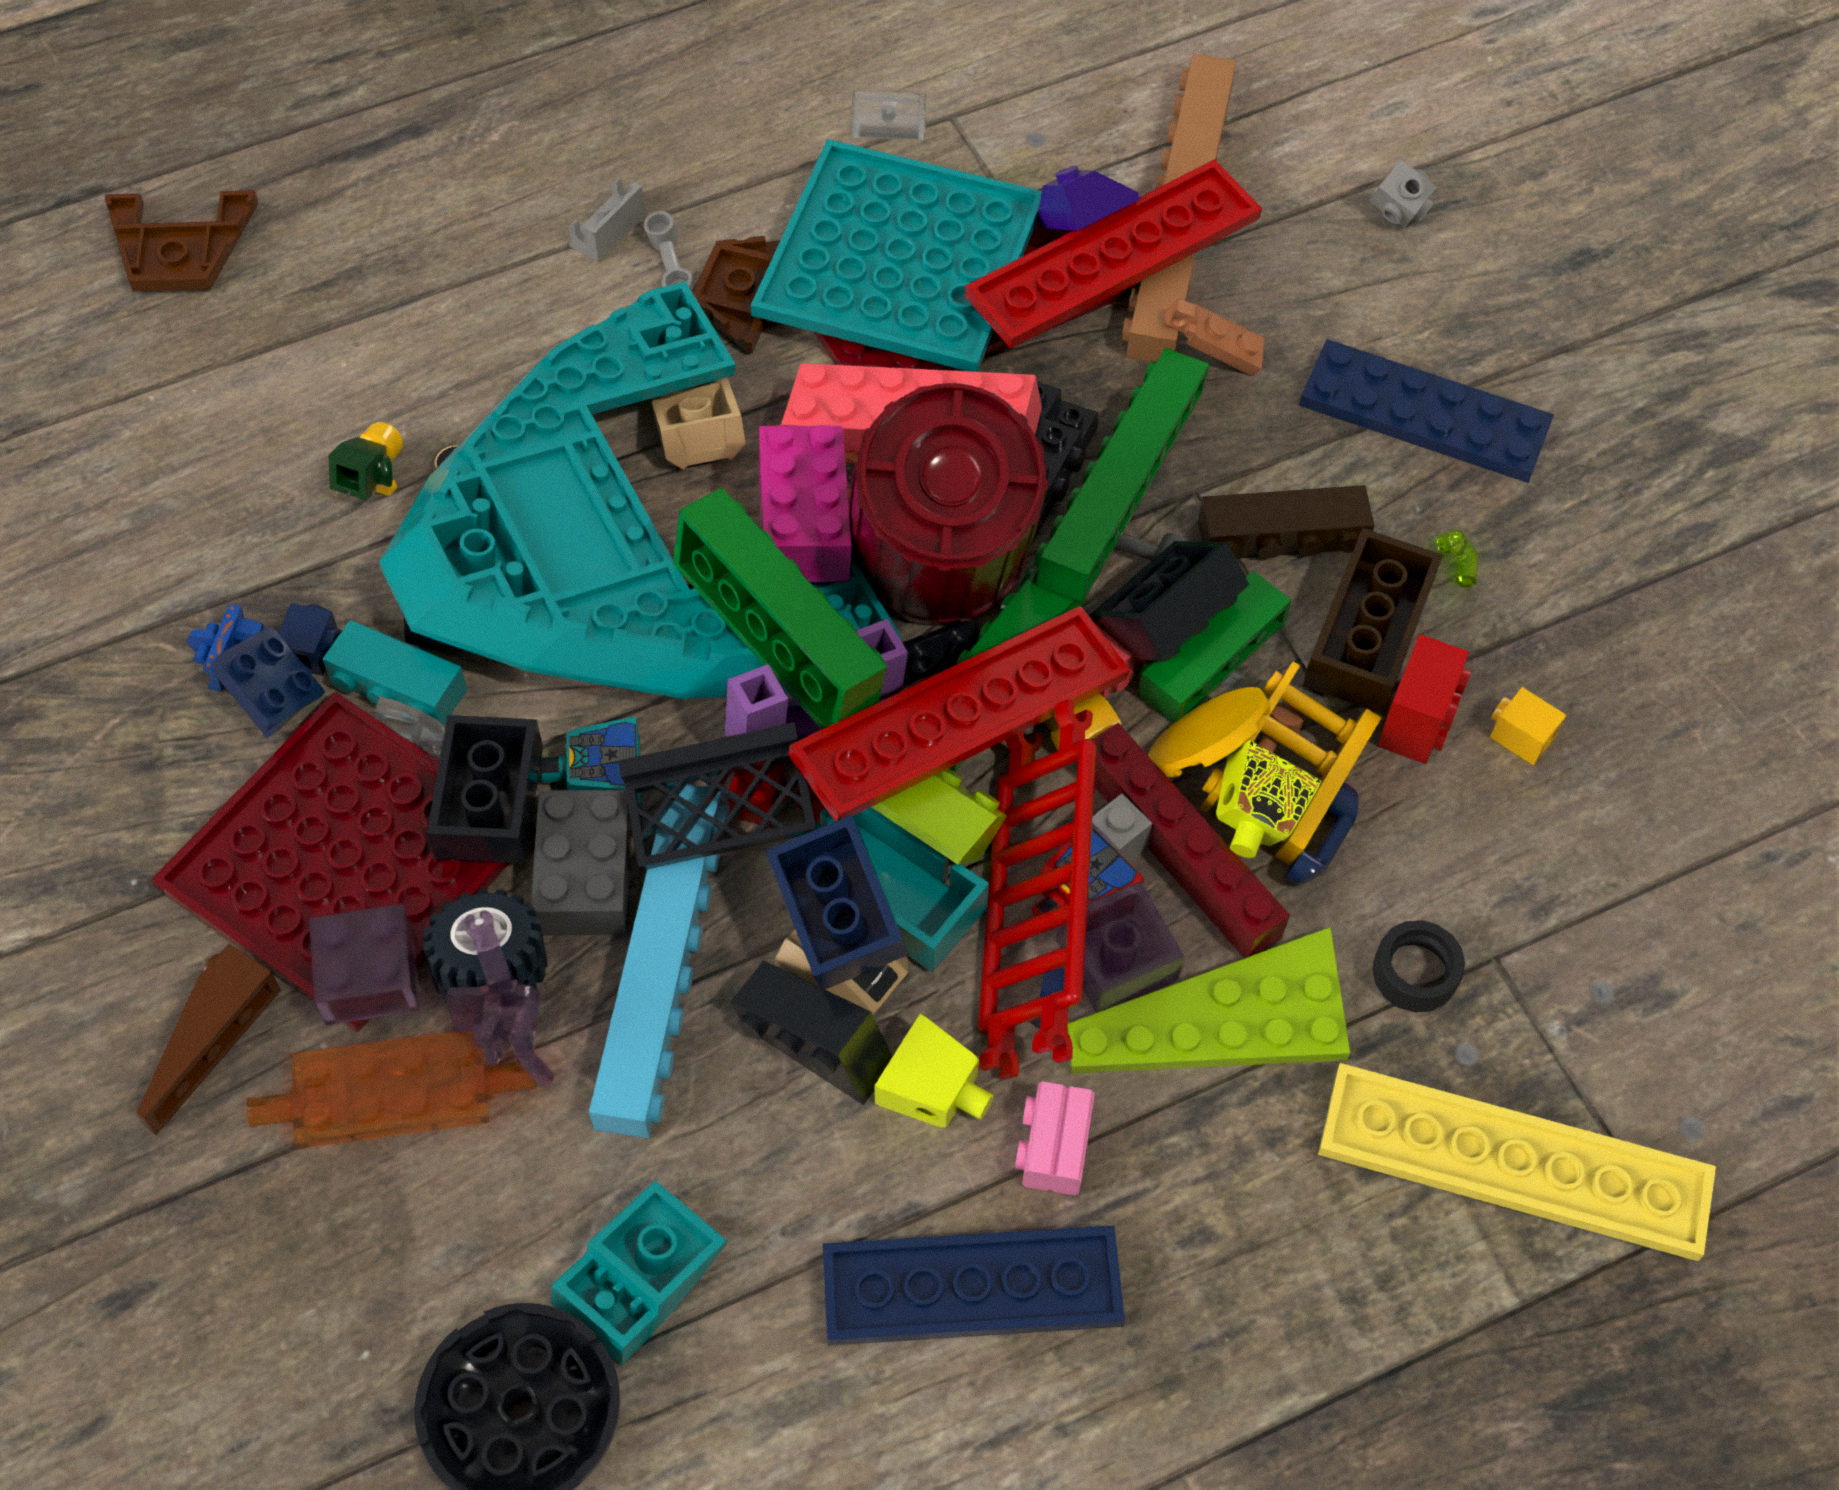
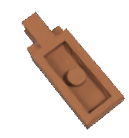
[1164,298,1265,376]

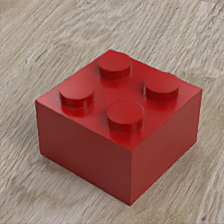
[1377,634,1471,764]

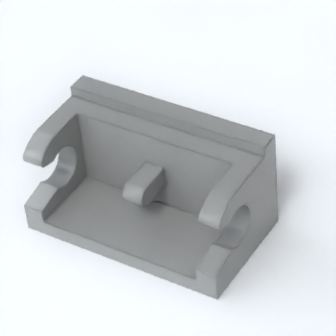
[568,177,646,262]

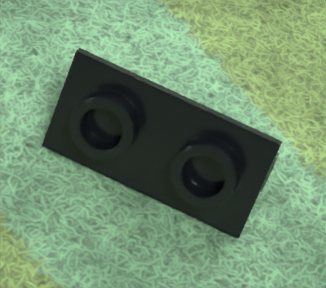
[901,619,978,684]

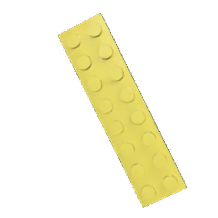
[1318,1063,1716,1261]

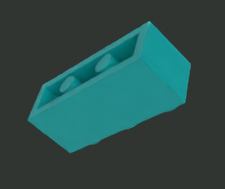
[322,620,468,729]

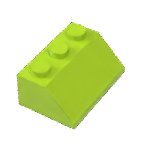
[872,768,1007,865]

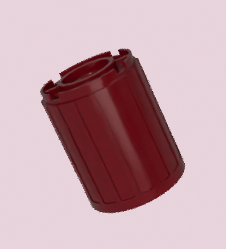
[849,383,1048,626]

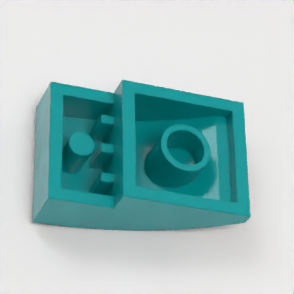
[550,1180,727,1366]

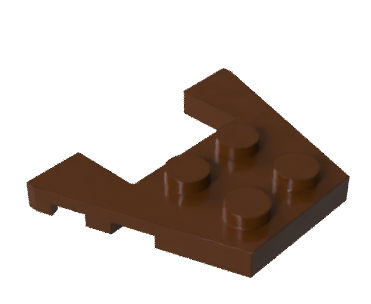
[105,190,258,291]

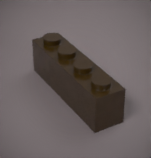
[1198,485,1375,559]

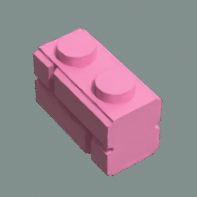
[1015,1081,1095,1196]

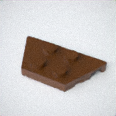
[692,235,780,353]

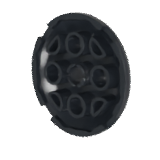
[414,1303,621,1490]

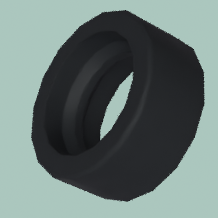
[1372,920,1465,1013]

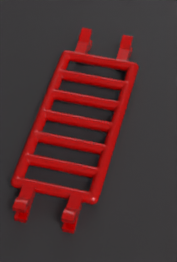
[977,699,1096,1080]

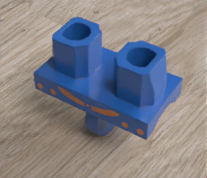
[187,603,265,692]

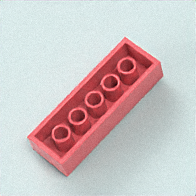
[781,363,1042,452]

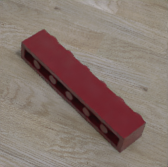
[1091,723,1290,958]

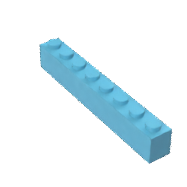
[589,784,729,1138]

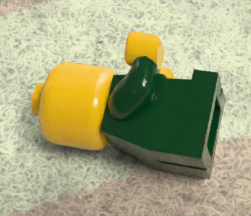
[328,422,404,501]

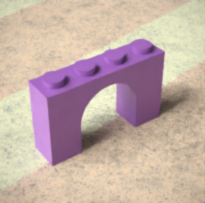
[725,619,908,739]

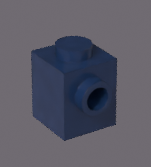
[278,603,341,676]

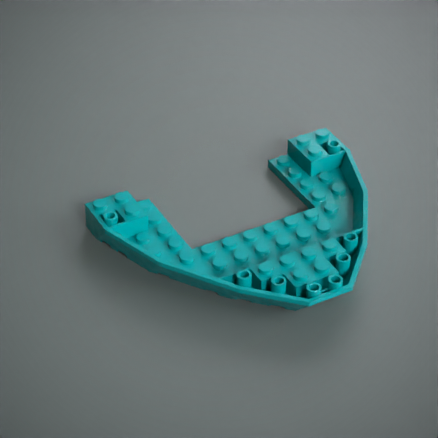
[379,281,902,699]

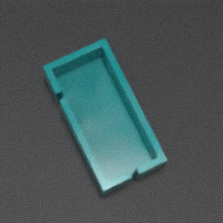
[799,807,989,973]

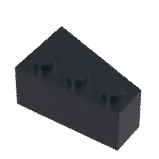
[730,960,893,1105]

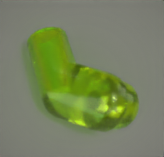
[1437,529,1479,588]

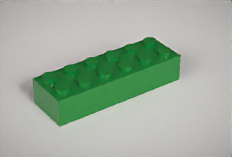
[673,487,887,729]

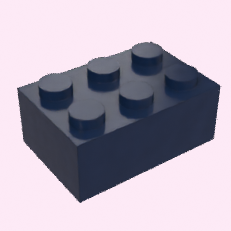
[765,815,910,989]

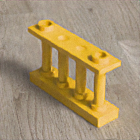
[1200,661,1381,866]

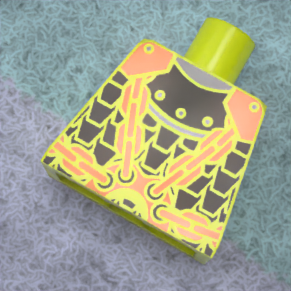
[1216,741,1321,858]

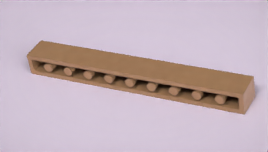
[1121,53,1237,362]

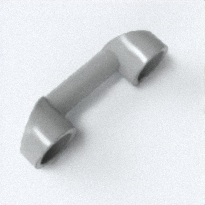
[643,211,695,292]

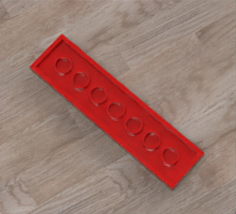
[964,159,1262,349]
[788,606,1130,822]

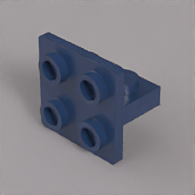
[211,626,325,738]

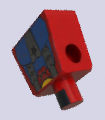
[1031,827,1145,930]

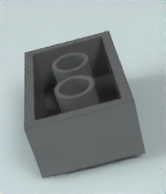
[531,790,633,936]

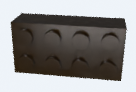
[1303,528,1443,714]

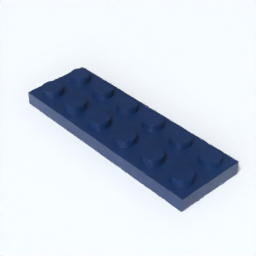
[1299,339,1554,483]
[823,1225,1125,1346]

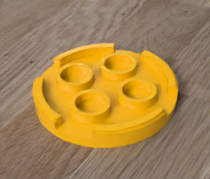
[1148,687,1271,777]

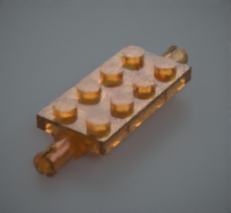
[247,1028,537,1149]

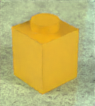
[1490,687,1567,766]

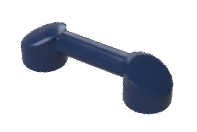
[1284,782,1359,886]

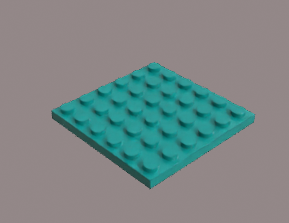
[751,139,1042,372]

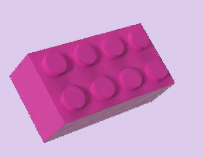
[759,425,851,582]

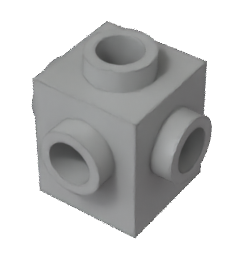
[1369,159,1437,228]

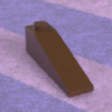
[137,944,281,1135]

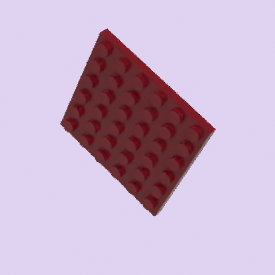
[151,692,536,1033]

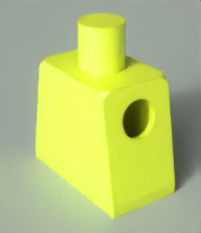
[874,1014,994,1128]

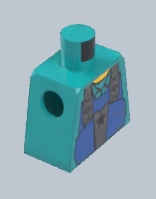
[541,717,642,809]

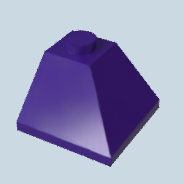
[1037,166,1140,231]

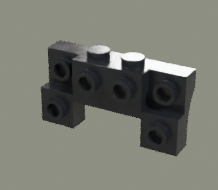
[1031,382,1098,545]

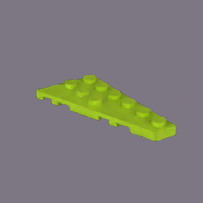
[1067,927,1350,1074]

